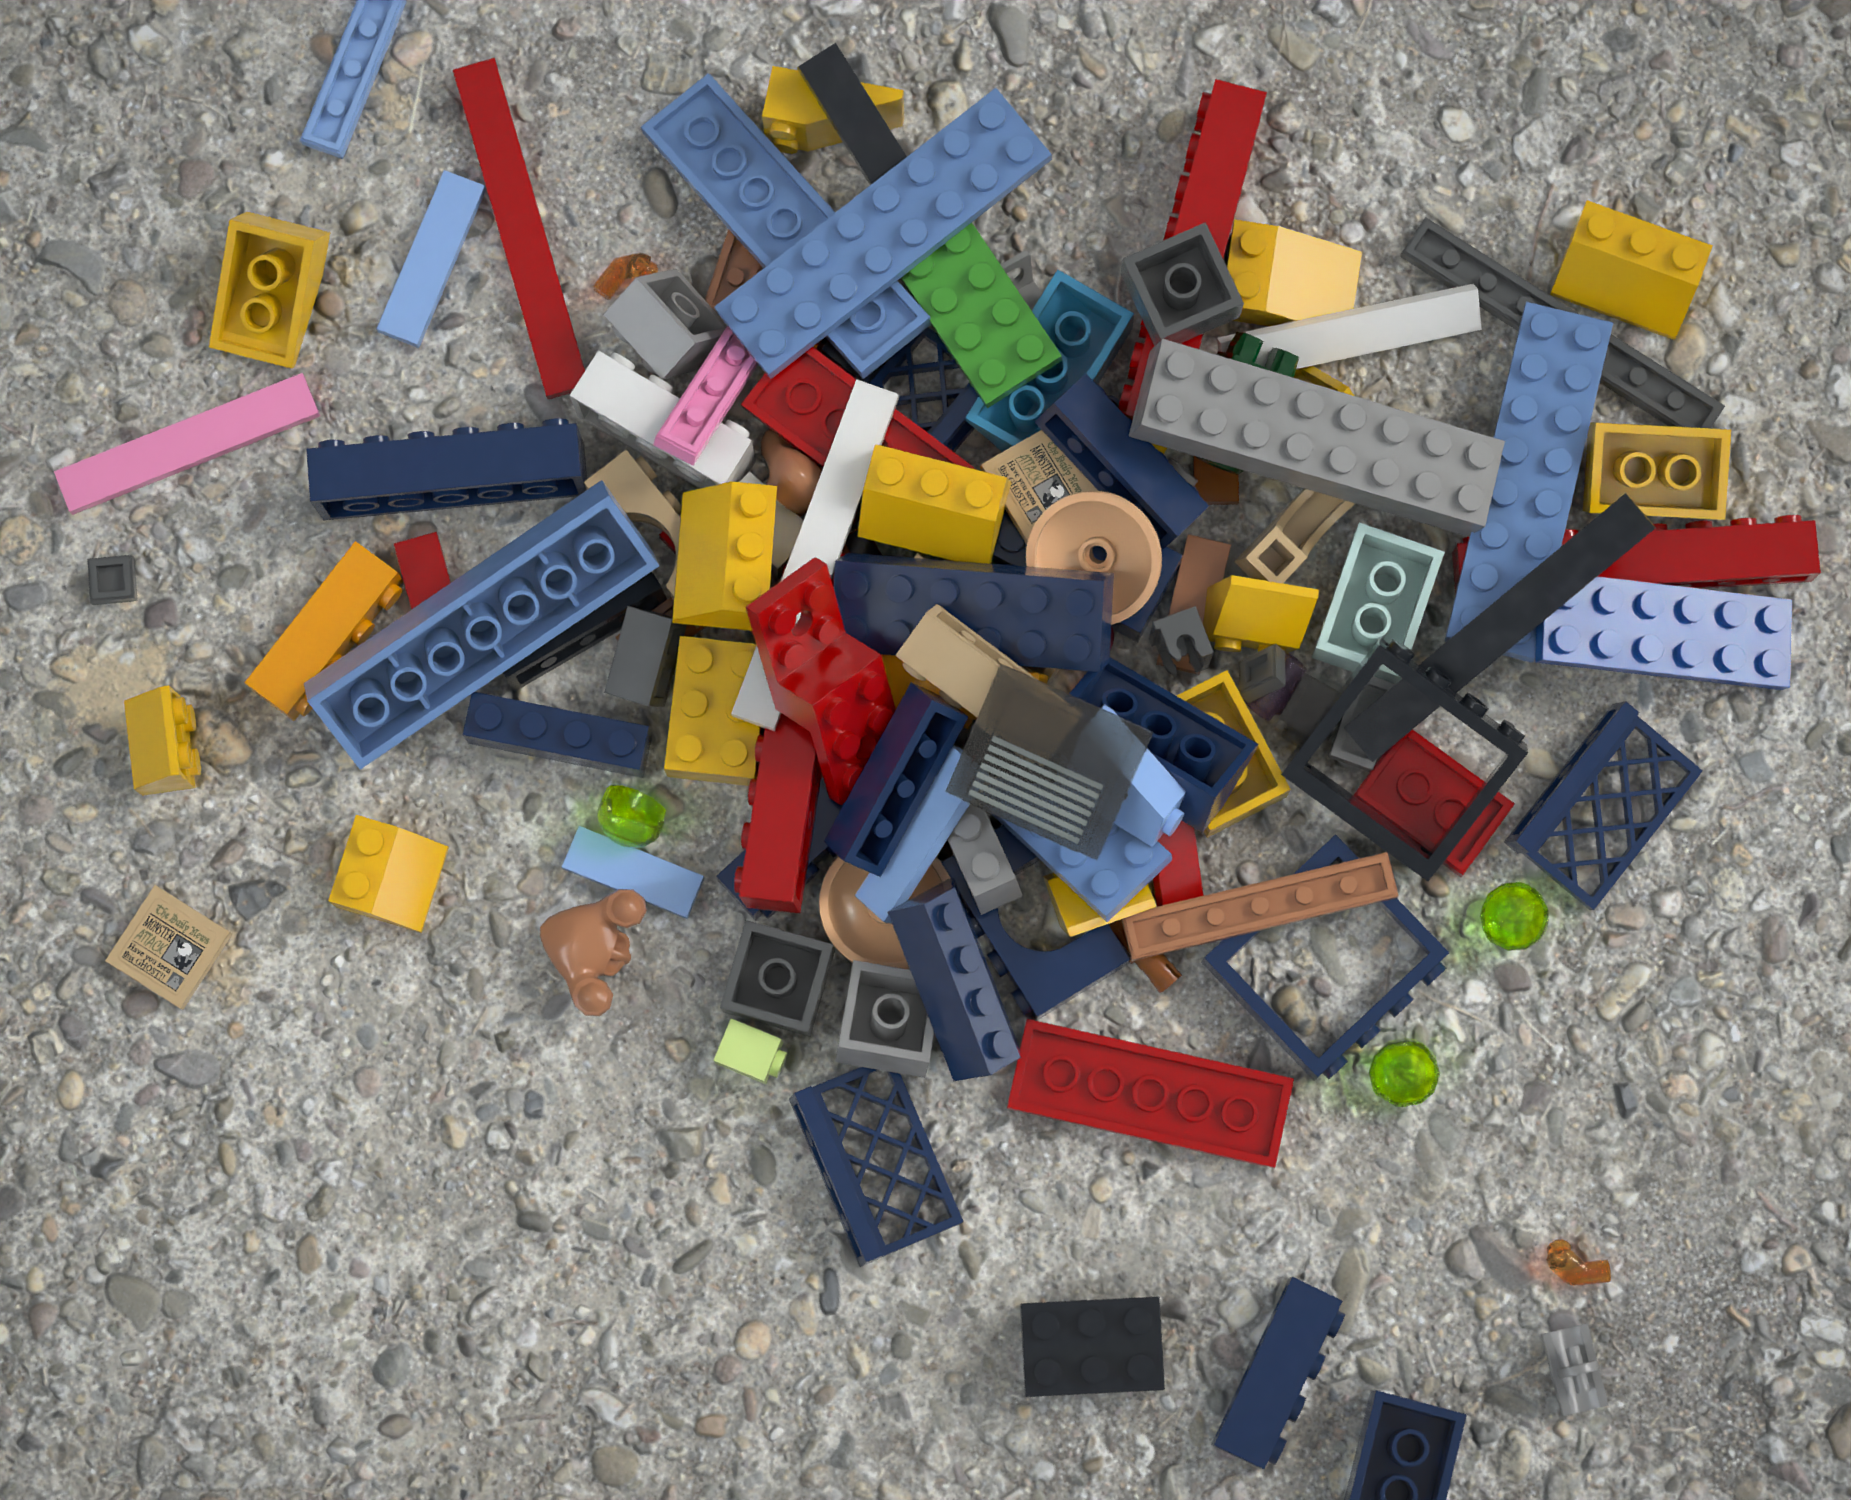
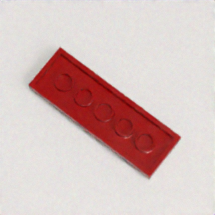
[741,347,977,561]
[1007,1019,1294,1169]

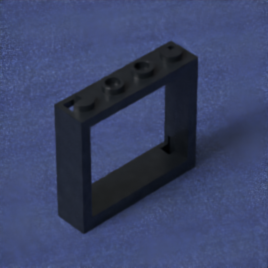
[1281,637,1528,882]

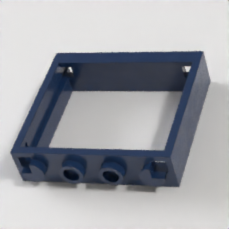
[1201,834,1449,1081]

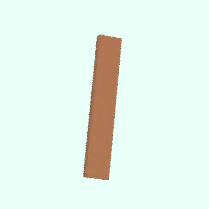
[1121,852,1399,961]

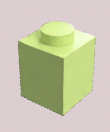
[713,1018,787,1085]

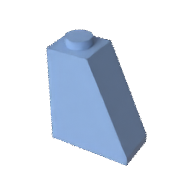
[1060,705,1186,847]

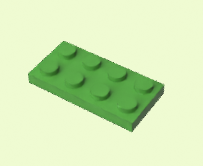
[900,223,1062,409]

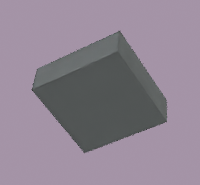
[87,555,138,605]
[1239,644,1286,703]

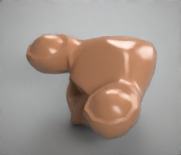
[761,428,860,525]
[540,889,647,1016]

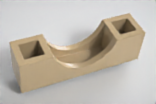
[584,450,700,629]
[1234,488,1356,583]

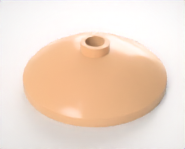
[1026,491,1162,625]
[819,856,950,969]

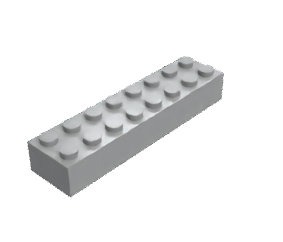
[1129,339,1505,537]

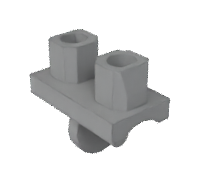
[1541,1323,1608,1416]

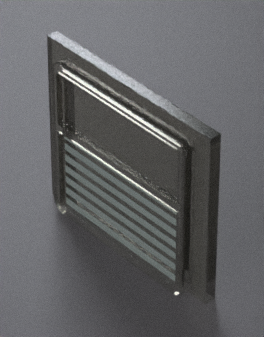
[945,664,1154,860]

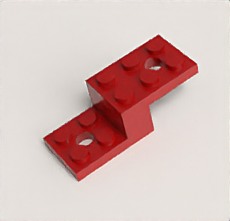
[746,557,896,805]

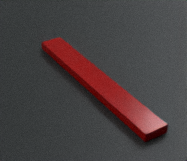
[452,58,585,400]

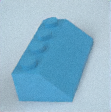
[965,269,1134,452]

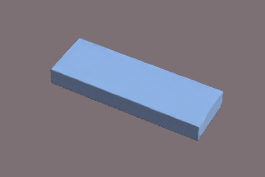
[562,826,705,919]

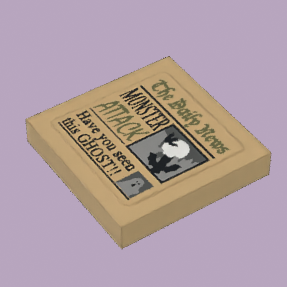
[980,430,1098,544]
[105,885,232,1010]

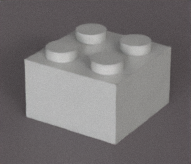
[603,269,727,380]
[835,960,934,1078]

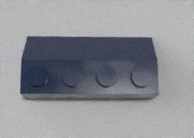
[1063,657,1258,832]
[888,878,1021,1081]

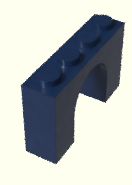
[941,825,1130,1021]

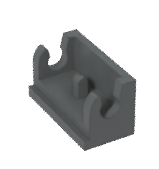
[604,606,687,707]
[1148,606,1214,676]

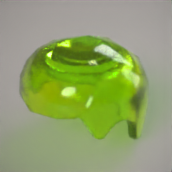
[597,785,666,848]
[1480,882,1549,951]
[1369,1038,1440,1107]

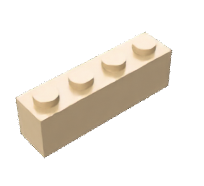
[895,604,1084,767]

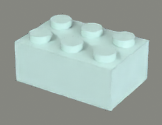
[1311,522,1445,684]

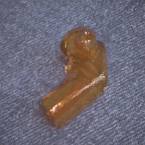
[592,252,658,300]
[1546,1239,1611,1286]

